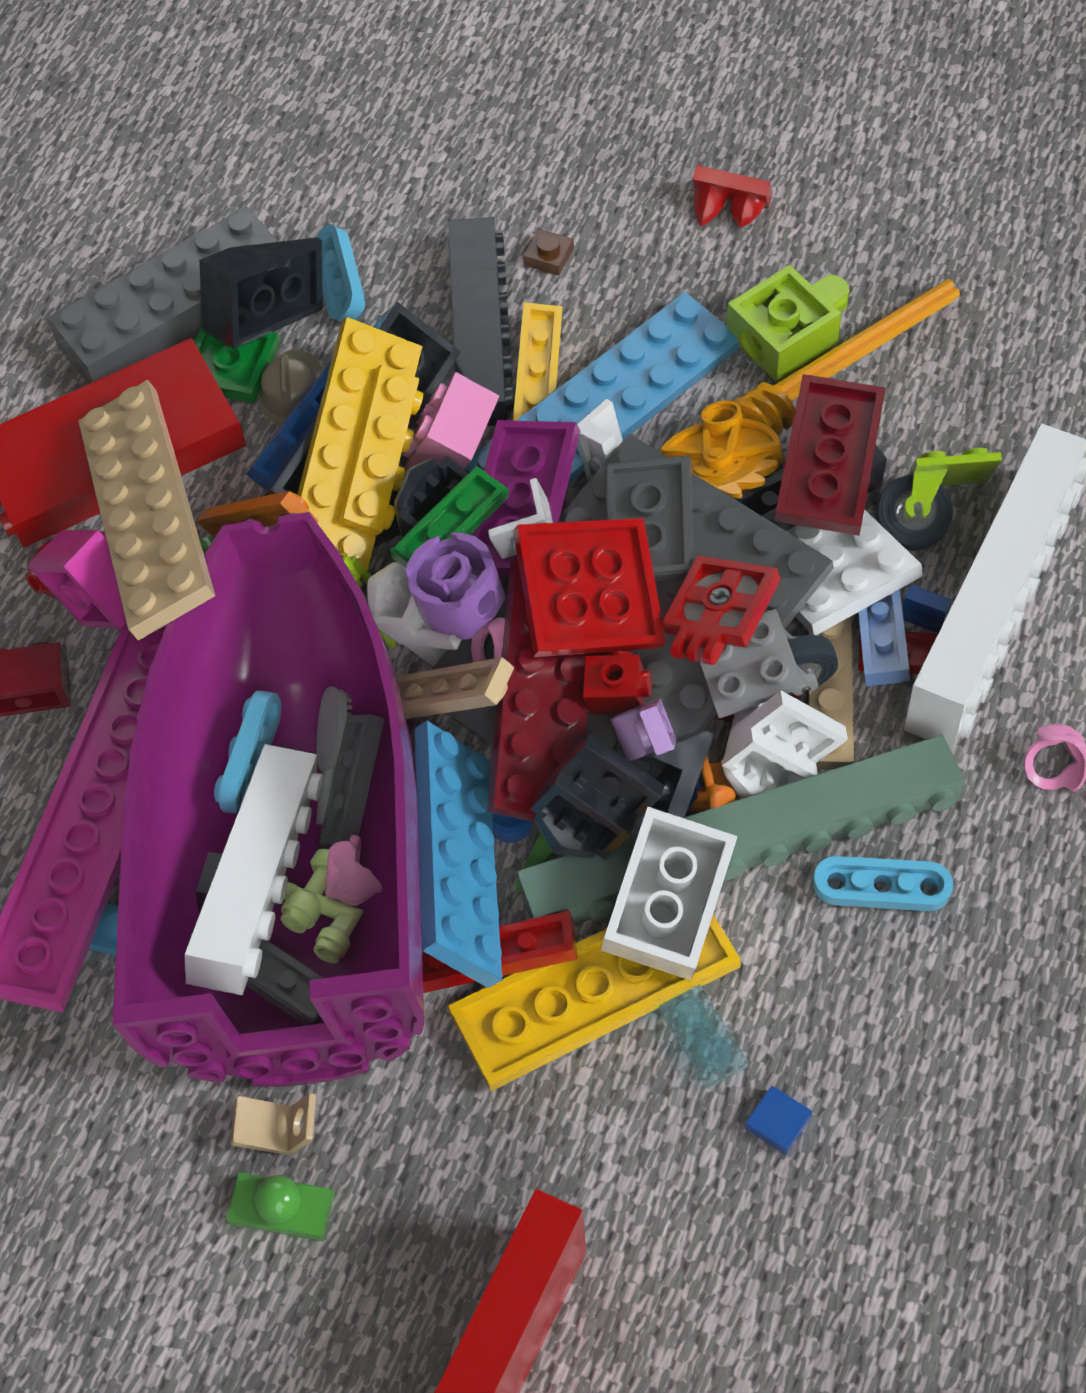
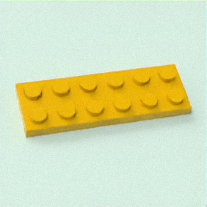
[448,914,741,1092]

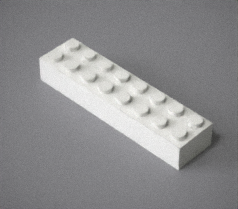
[904,423,1086,750]

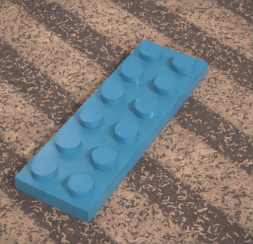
[414,720,502,988]

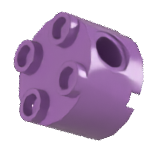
[406,532,506,640]

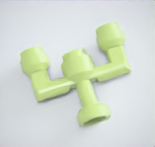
[281,849,364,964]

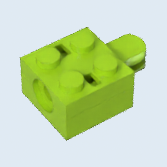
[727,265,850,383]

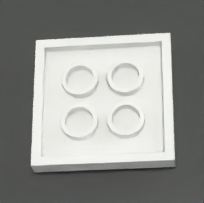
[786,510,923,635]

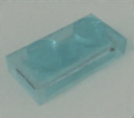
[659,984,749,1090]

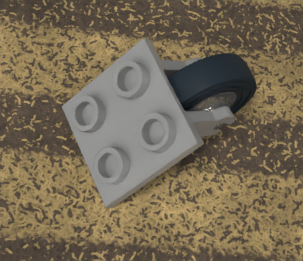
[700,609,838,719]

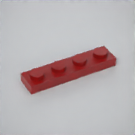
[422,911,578,993]

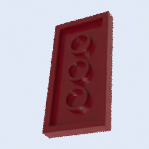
[774,374,886,536]

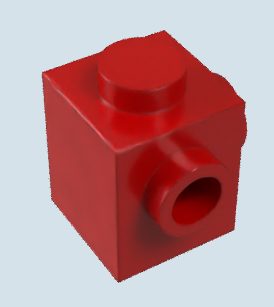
[583,650,652,714]

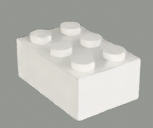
[601,807,738,980]

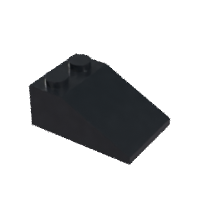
[199,237,323,349]

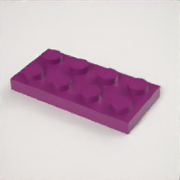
[471,420,581,577]

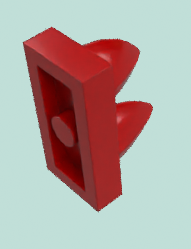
[692,165,773,228]

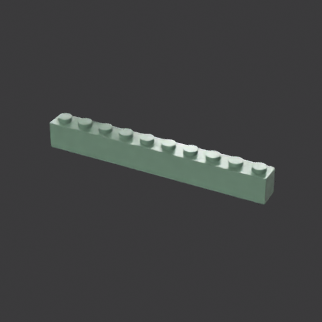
[517,735,965,925]

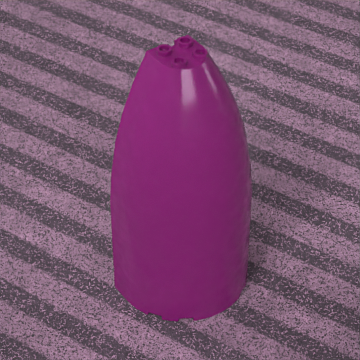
[112,512,424,1087]

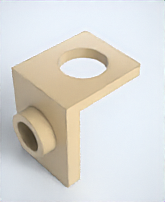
[230,1093,316,1156]

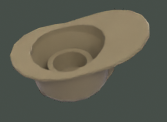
[259,350,322,425]

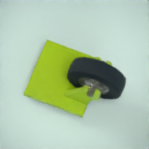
[876,448,1002,551]

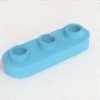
[316,224,365,322]
[214,690,281,815]
[813,856,953,911]

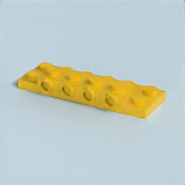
[297,317,423,571]

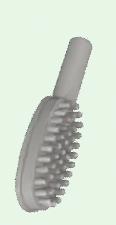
[316,686,353,825]

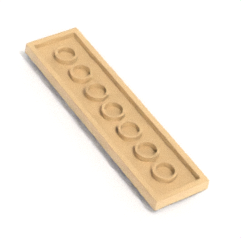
[79,380,216,640]

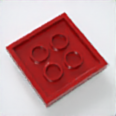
[513,518,666,657]

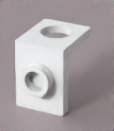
[488,478,553,559]

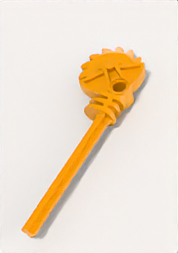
[660,279,960,499]

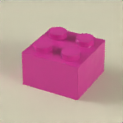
[27,530,127,629]

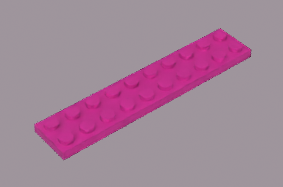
[0,622,167,1013]

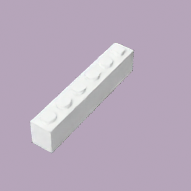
[185,744,323,995]

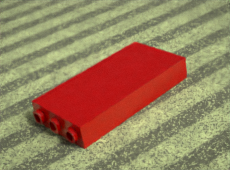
[0,338,247,548]
[434,1188,586,1393]

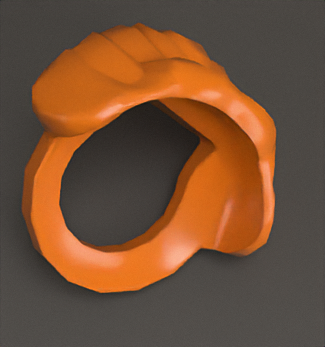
[687,756,736,813]

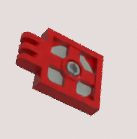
[662,555,781,665]

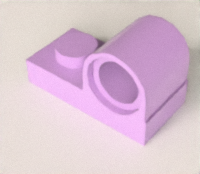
[610,698,677,761]

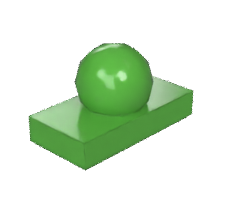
[226,1172,335,1241]

